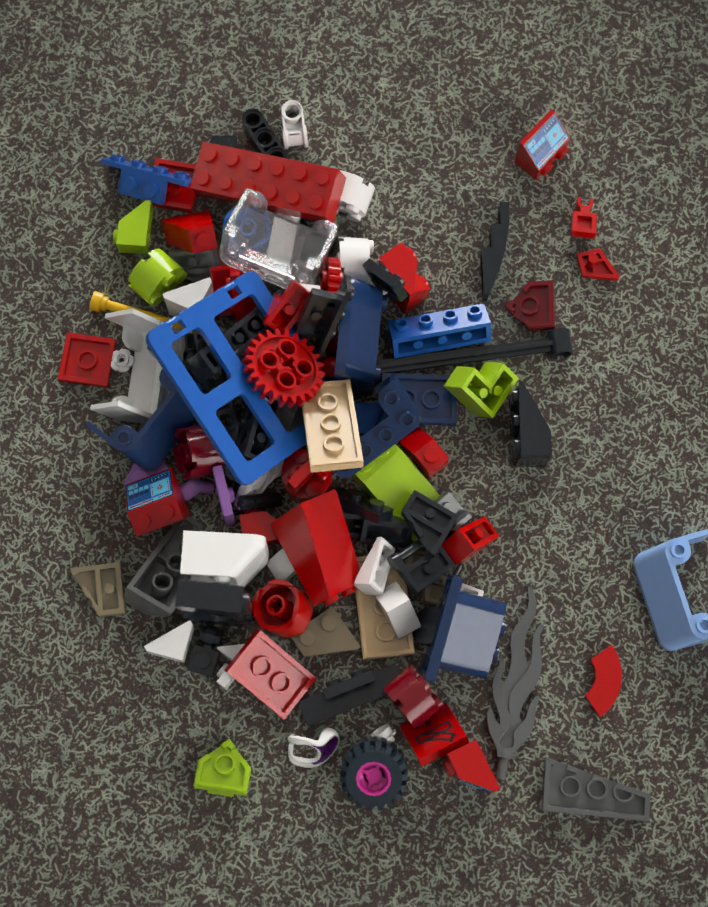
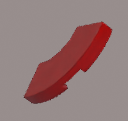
[584,645,622,718]

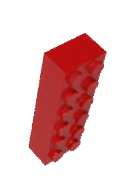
[190,142,346,225]

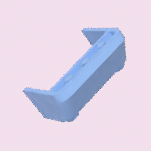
[633,529,708,651]

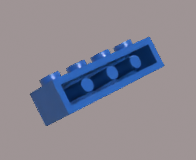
[387,304,492,359]

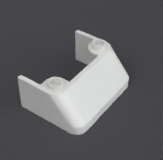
[90,308,185,424]
[180,531,269,588]

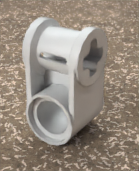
[281,100,308,150]

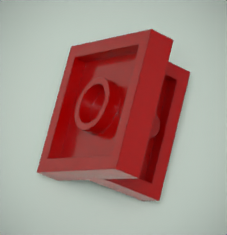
[210,262,262,322]

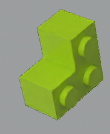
[444,362,519,418]

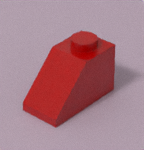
[398,427,449,480]
[239,509,280,546]
[442,516,500,566]

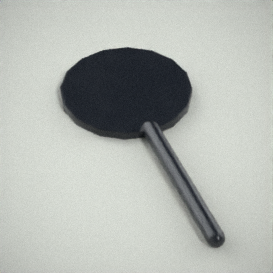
[412,563,463,645]

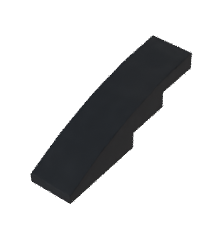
[480,201,510,301]

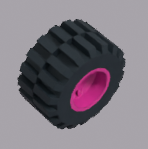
[340,736,408,811]

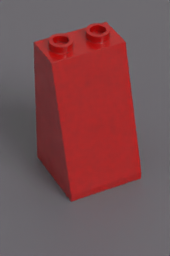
[270,489,360,607]

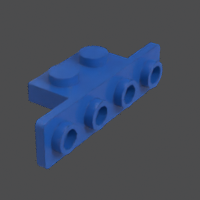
[101,154,192,205]

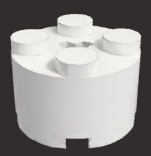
[336,171,375,222]
[334,237,374,284]

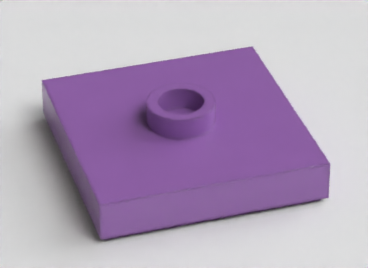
[212,465,236,526]

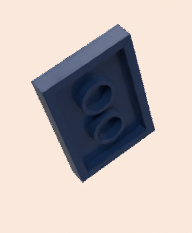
[382,373,457,426]

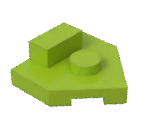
[194,738,251,797]

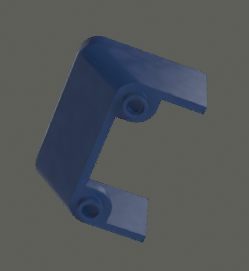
[333,278,387,396]
[86,347,207,471]

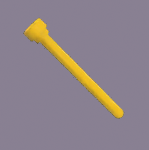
[90,291,192,333]

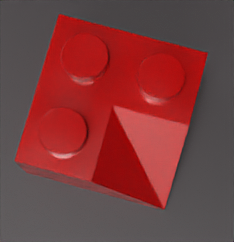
[377,242,430,315]

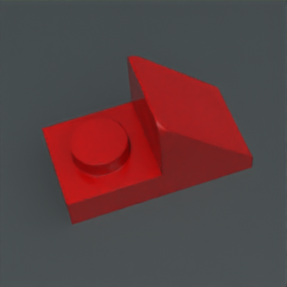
[263,280,310,334]

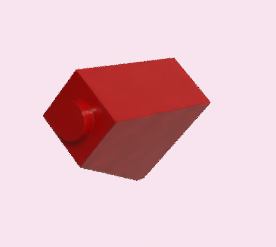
[162,210,218,254]

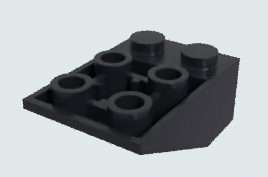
[509,381,552,467]

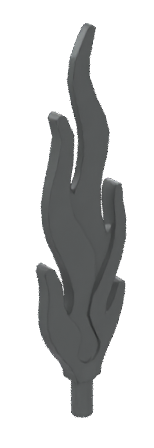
[486,586,544,781]

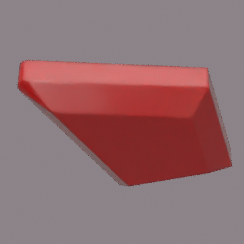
[576,248,620,281]

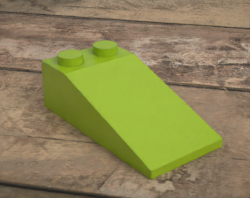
[351,444,440,542]

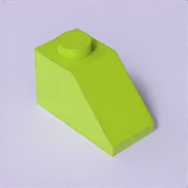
[113,200,153,255]

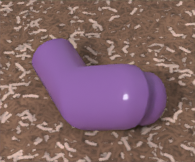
[180,479,214,502]

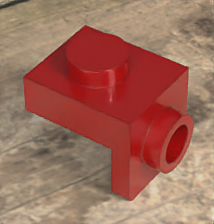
[287,459,328,494]

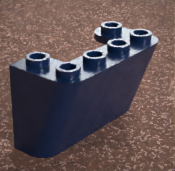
[332,373,420,478]

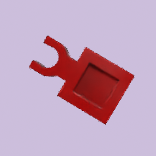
[570,197,597,239]

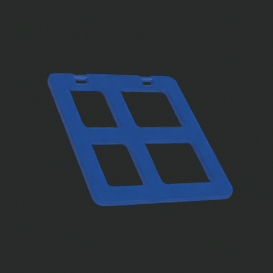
[145,271,327,486]

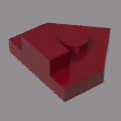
[505,280,556,331]

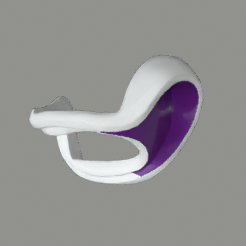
[288,727,340,768]

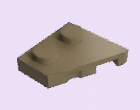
[70,562,126,617]
[291,606,361,658]

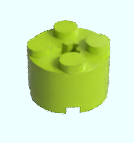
[128,248,187,306]

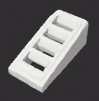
[354,537,395,595]

